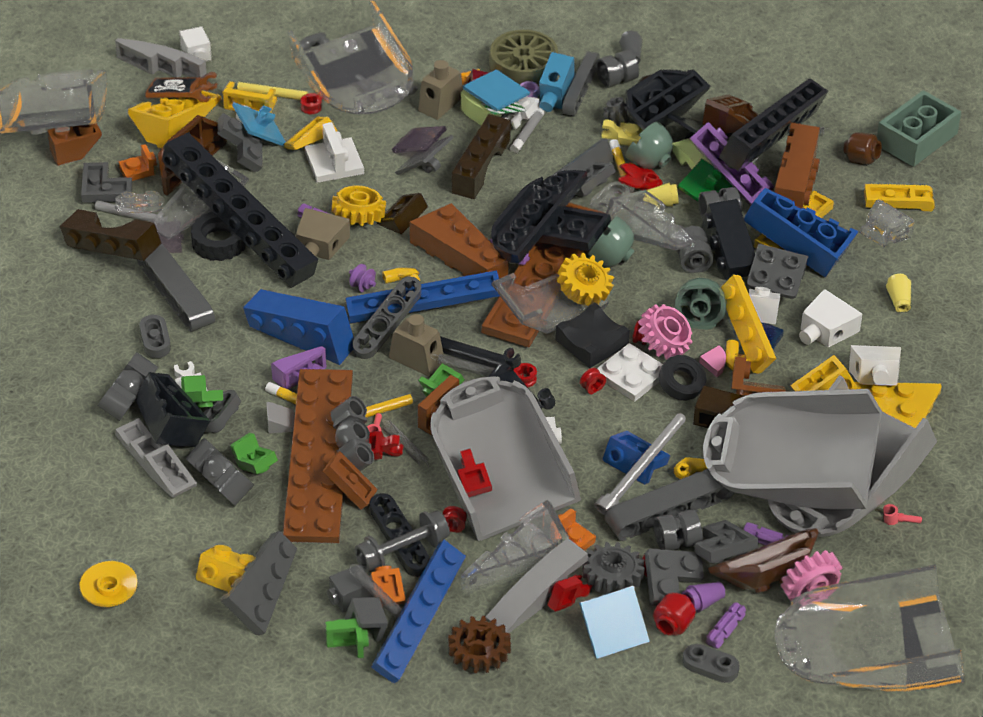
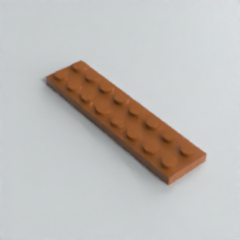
[481,202,604,348]
[283,369,353,543]

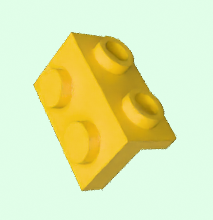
[196,545,256,592]

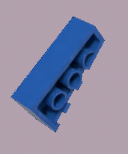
[744,188,859,278]
[243,289,354,365]

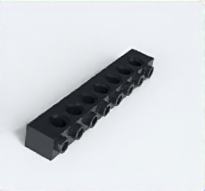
[719,78,829,172]
[162,132,319,288]

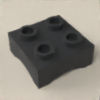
[555,303,630,368]

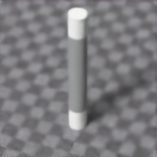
[510,107,546,153]

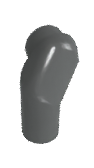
[294,32,330,54]

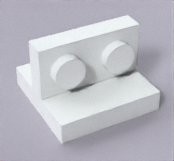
[305,122,364,183]

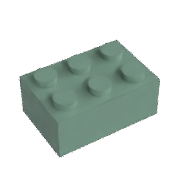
[877,90,961,167]

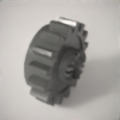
[582,542,645,594]

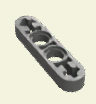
[562,51,600,116]
[353,276,422,359]

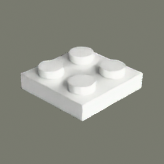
[597,343,663,402]

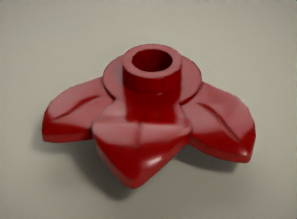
[618,163,663,191]

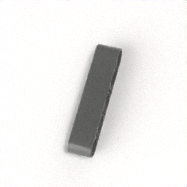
[137,244,215,332]
[604,469,734,541]

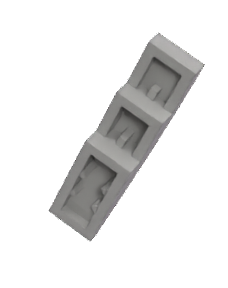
[115,38,207,78]
[115,418,197,498]
[486,538,588,633]

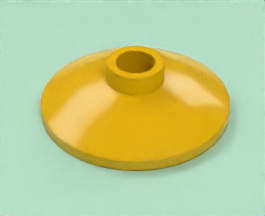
[80,561,138,607]

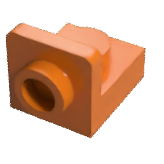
[118,144,157,181]
[552,508,596,551]
[370,566,406,607]

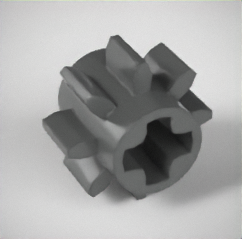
[603,97,630,127]

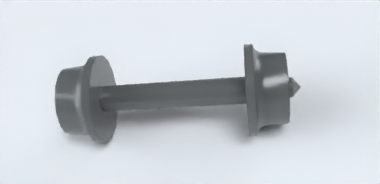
[355,511,450,573]

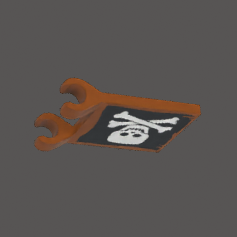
[145,72,218,102]

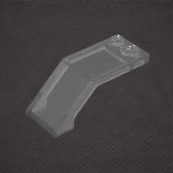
[492,273,609,334]

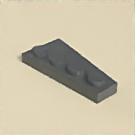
[220,531,297,635]

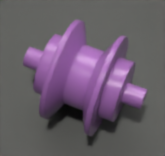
[349,264,376,292]

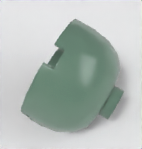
[625,122,673,170]
[588,216,635,267]
[675,278,727,330]

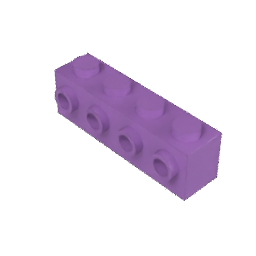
[690,122,774,206]

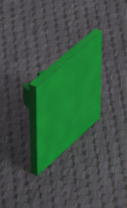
[677,159,732,202]

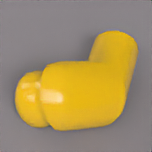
[382,267,420,284]
[725,340,749,370]
[674,457,708,479]

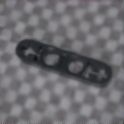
[370,493,430,577]

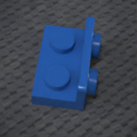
[603,430,671,484]

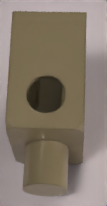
[418,60,463,120]
[296,208,350,260]
[389,314,443,377]

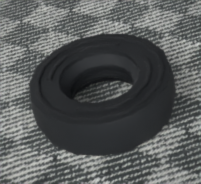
[659,355,707,401]

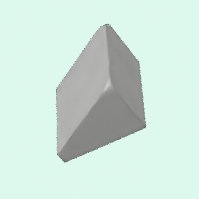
[266,402,295,434]

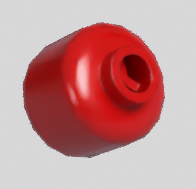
[653,593,696,636]

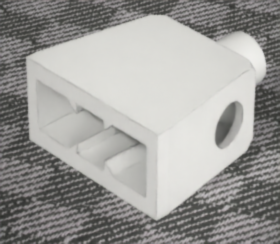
[799,290,862,347]
[849,345,901,386]

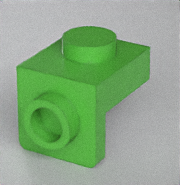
[418,363,465,397]
[181,375,224,408]
[230,433,278,474]
[325,619,369,658]

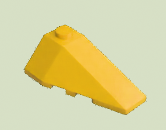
[128,91,221,149]

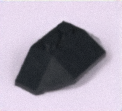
[626,70,711,130]

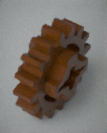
[448,616,511,674]

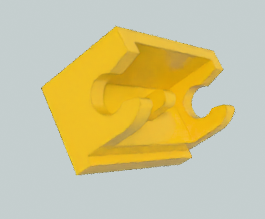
[223,81,277,113]

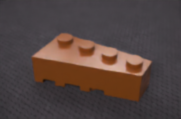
[775,123,820,209]
[410,203,508,284]

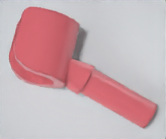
[367,413,382,432]
[883,504,922,525]

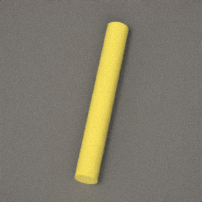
[237,82,308,100]

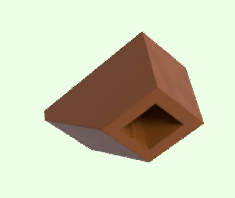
[47,122,102,166]

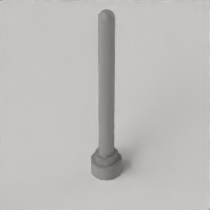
[594,413,686,515]

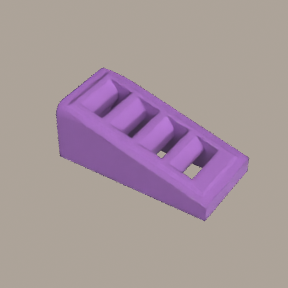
[271,346,326,389]

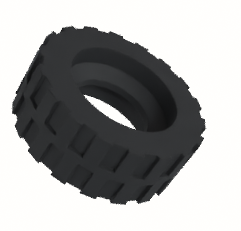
[191,211,246,261]

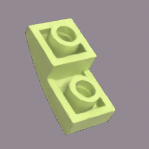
[461,90,501,125]
[672,138,712,169]

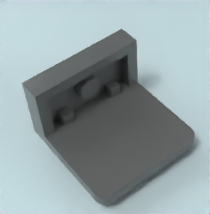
[747,244,808,299]

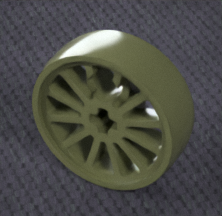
[489,29,559,87]

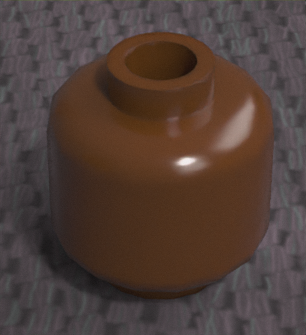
[844,132,882,165]

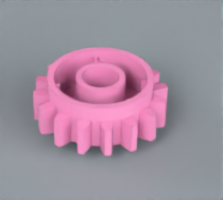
[638,304,692,360]
[781,550,843,604]

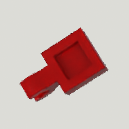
[369,431,403,460]
[458,449,492,498]
[548,575,593,612]

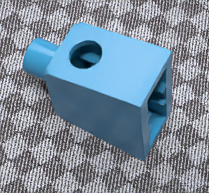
[539,52,575,112]

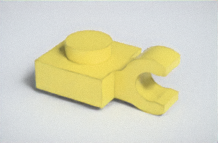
[601,120,643,146]

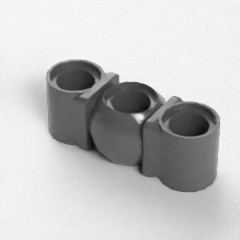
[97,352,158,421]
[331,396,374,471]
[185,438,254,506]

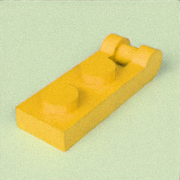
[864,184,935,211]

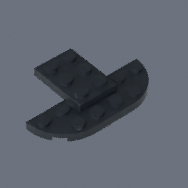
[491,170,611,264]

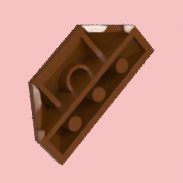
[702,94,758,134]
[158,115,227,196]
[708,528,819,593]

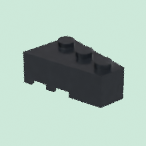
[701,199,755,280]
[135,372,210,448]

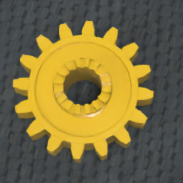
[331,186,386,226]
[557,253,614,306]

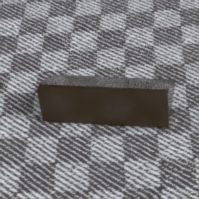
[377,193,428,234]

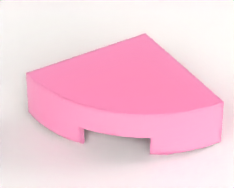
[699,345,726,377]

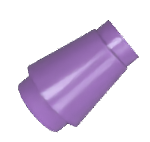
[682,582,725,613]

